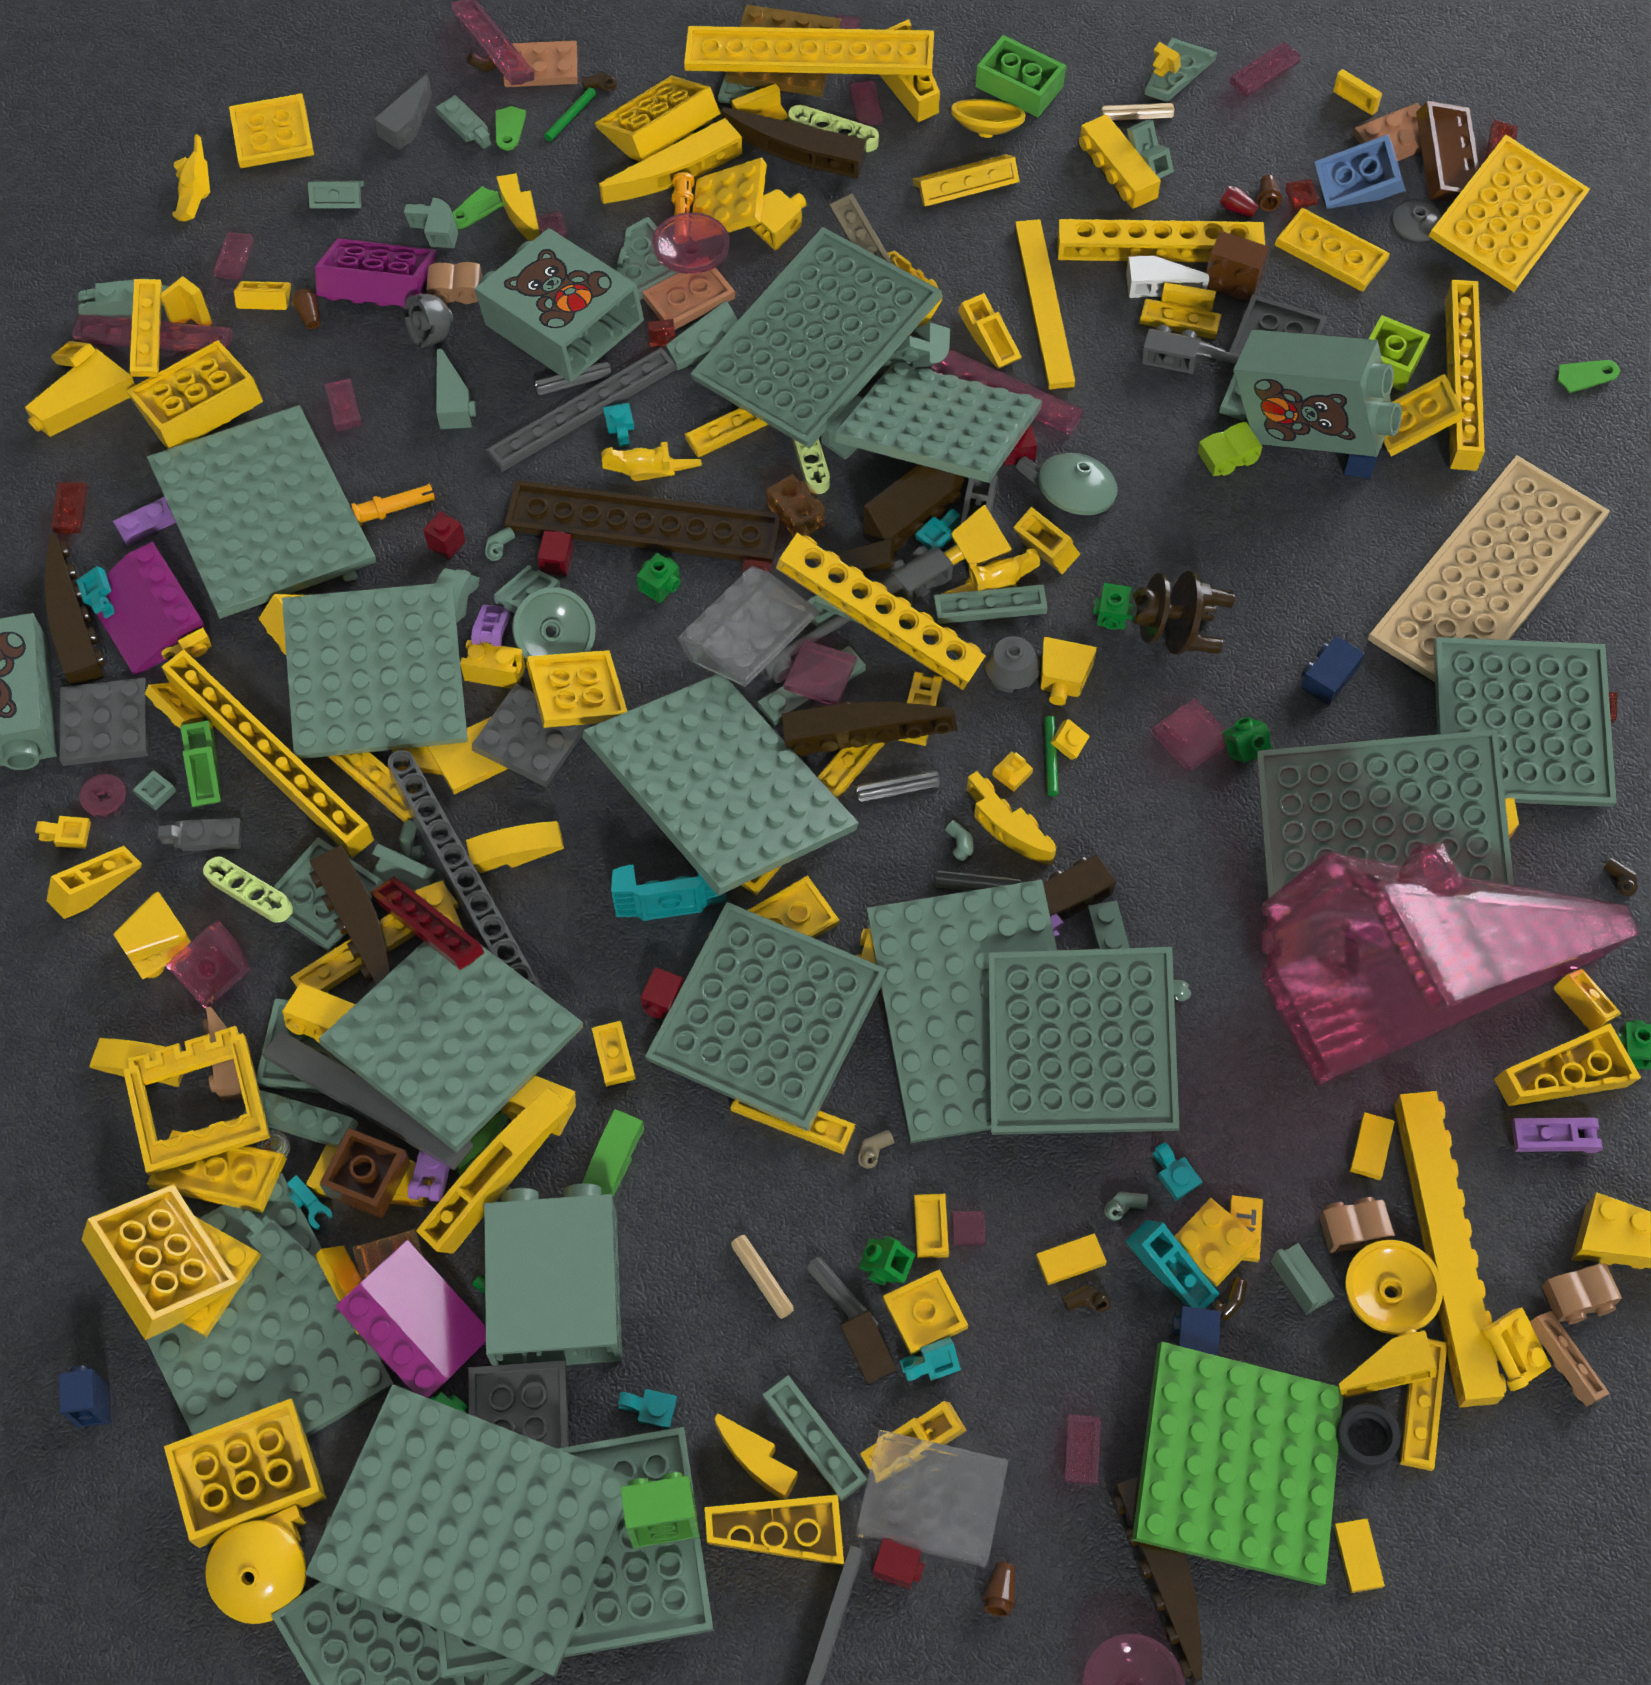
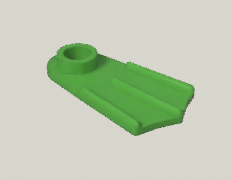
[496,106,526,151]
[452,186,503,229]
[1557,360,1620,393]

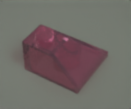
[165,920,250,1009]

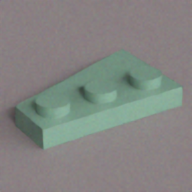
[1145,38,1217,102]
[666,300,738,370]

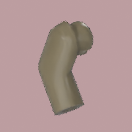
[858,1129,894,1169]

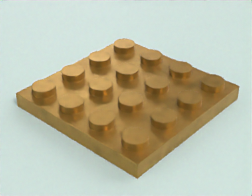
[726,4,841,97]

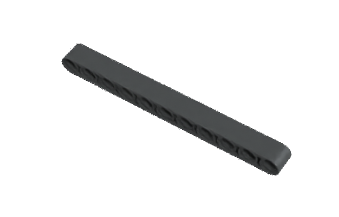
[388,750,543,992]

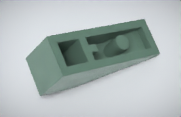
[436,349,477,429]

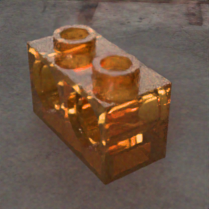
[766,474,825,537]
[353,1229,422,1278]

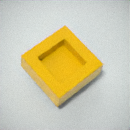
[1050,719,1090,760]

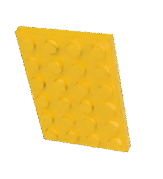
[1428,134,1590,292]

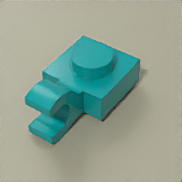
[603,403,634,447]
[916,509,961,550]
[76,566,115,619]
[1152,1142,1202,1201]
[287,1175,333,1230]
[899,1337,961,1381]
[618,1389,677,1430]

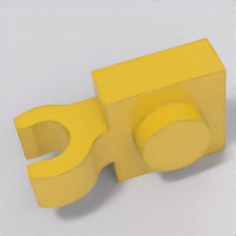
[161,628,212,659]
[35,816,91,849]

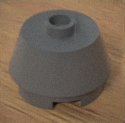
[985,636,1041,693]

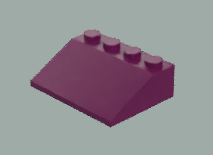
[315,238,437,308]
[97,541,209,676]
[334,1240,486,1398]

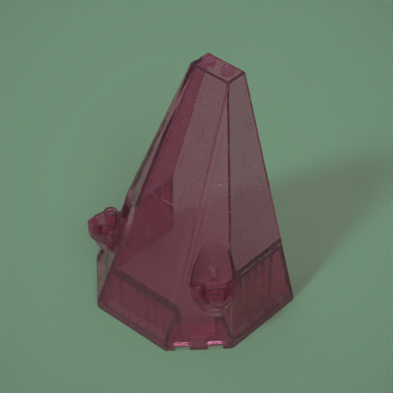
[1262,842,1641,1087]

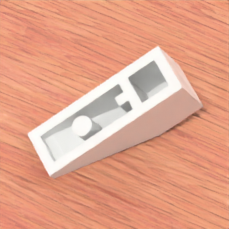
[1126,256,1209,298]

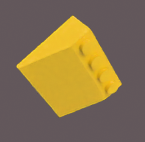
[595,75,720,162]
[126,340,263,449]
[81,1184,238,1340]
[164,1398,327,1548]

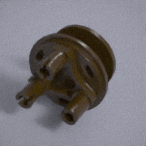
[1131,571,1235,655]

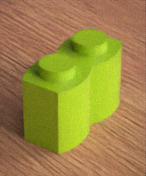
[1198,422,1262,476]

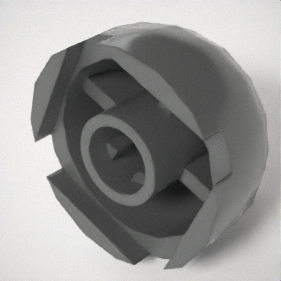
[404,294,453,348]

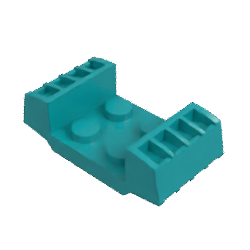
[611,864,726,921]

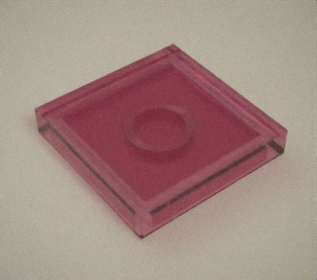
[784,639,857,705]
[1151,698,1226,772]

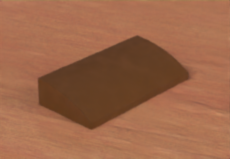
[1416,101,1479,201]

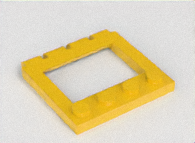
[123,1026,271,1175]

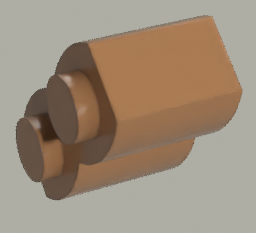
[427,262,483,304]
[1319,1197,1395,1253]
[1542,1263,1622,1324]

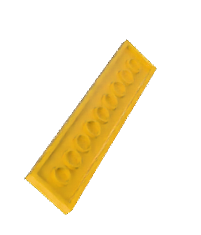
[684,26,934,75]

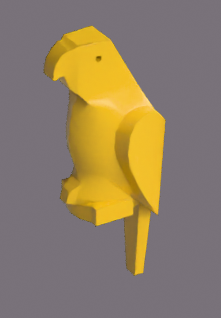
[172,134,210,222]
[601,442,702,481]
[941,549,1040,594]

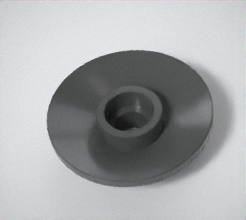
[1392,201,1442,242]

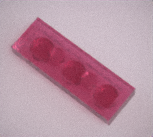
[1230,42,1301,97]

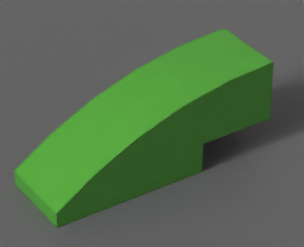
[180,720,222,808]
[582,1109,644,1197]

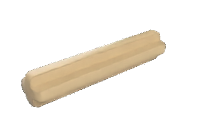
[1101,103,1174,121]
[731,1235,794,1319]

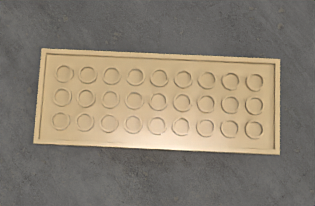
[1368,455,1610,682]

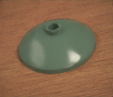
[1038,453,1118,515]
[512,587,596,660]

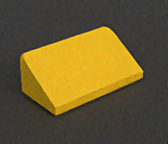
[234,281,291,310]
[1554,969,1621,1032]

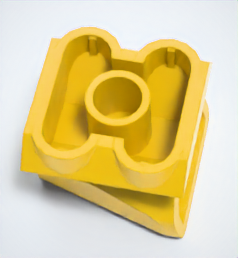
[113,892,195,979]

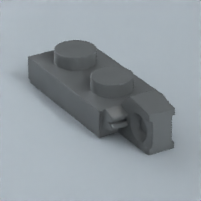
[158,818,242,851]

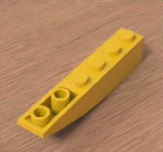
[599,118,742,204]
[416,1088,571,1254]

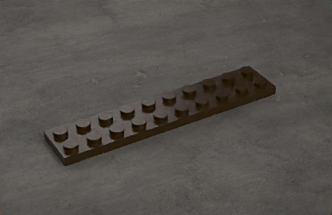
[504,480,781,565]

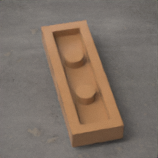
[1530,1311,1610,1407]

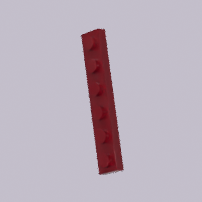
[370,876,485,970]

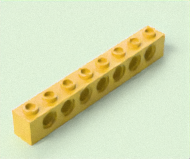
[1057,219,1265,262]
[1445,280,1485,471]
[776,533,986,690]

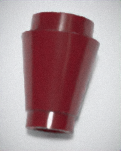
[1220,185,1259,218]

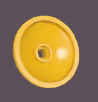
[951,99,1026,138]
[1345,1240,1443,1335]
[205,1520,307,1624]

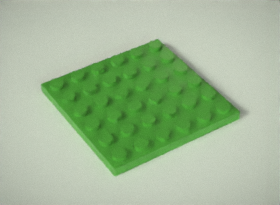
[1132,1342,1343,1586]

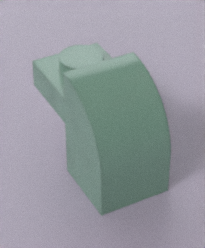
[1127,119,1174,179]
[404,198,458,248]
[893,322,950,369]
[436,568,480,623]

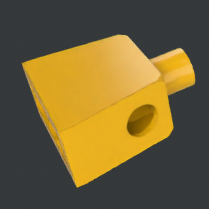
[749,189,807,251]
[943,505,1012,566]
[1040,637,1097,706]

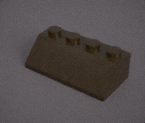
[863,464,965,551]

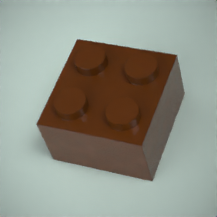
[1206,231,1270,302]
[319,1128,411,1219]

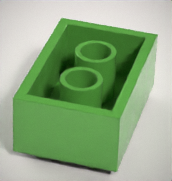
[976,35,1066,117]
[620,1472,700,1549]

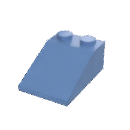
[1315,134,1406,209]

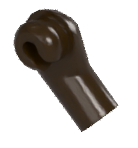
[466,50,502,73]
[581,72,617,92]
[1603,857,1638,897]
[1211,1277,1247,1321]
[1062,1286,1111,1312]

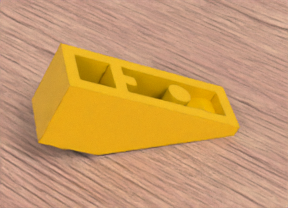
[46,846,142,919]
[1339,1329,1437,1399]

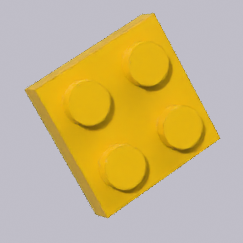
[1174,1198,1259,1287]
[883,1269,968,1356]

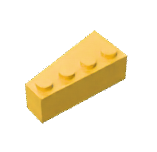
[879,19,940,122]
[1494,1023,1641,1106]
[1571,1192,1651,1269]
[704,1495,844,1566]

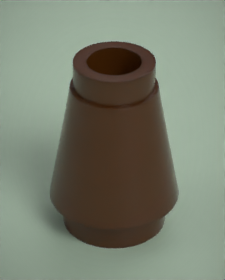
[1257,175,1282,212]
[292,289,321,329]
[982,1562,1015,1617]

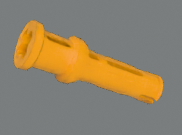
[671,172,695,246]
[351,483,435,526]

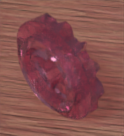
[79,774,127,817]

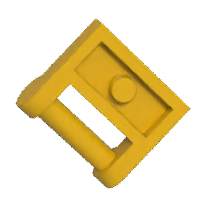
[1481,1307,1552,1391]

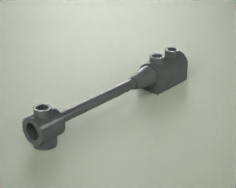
[1142,325,1240,374]
[753,546,953,683]

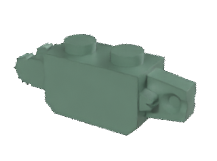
[78,278,169,323]

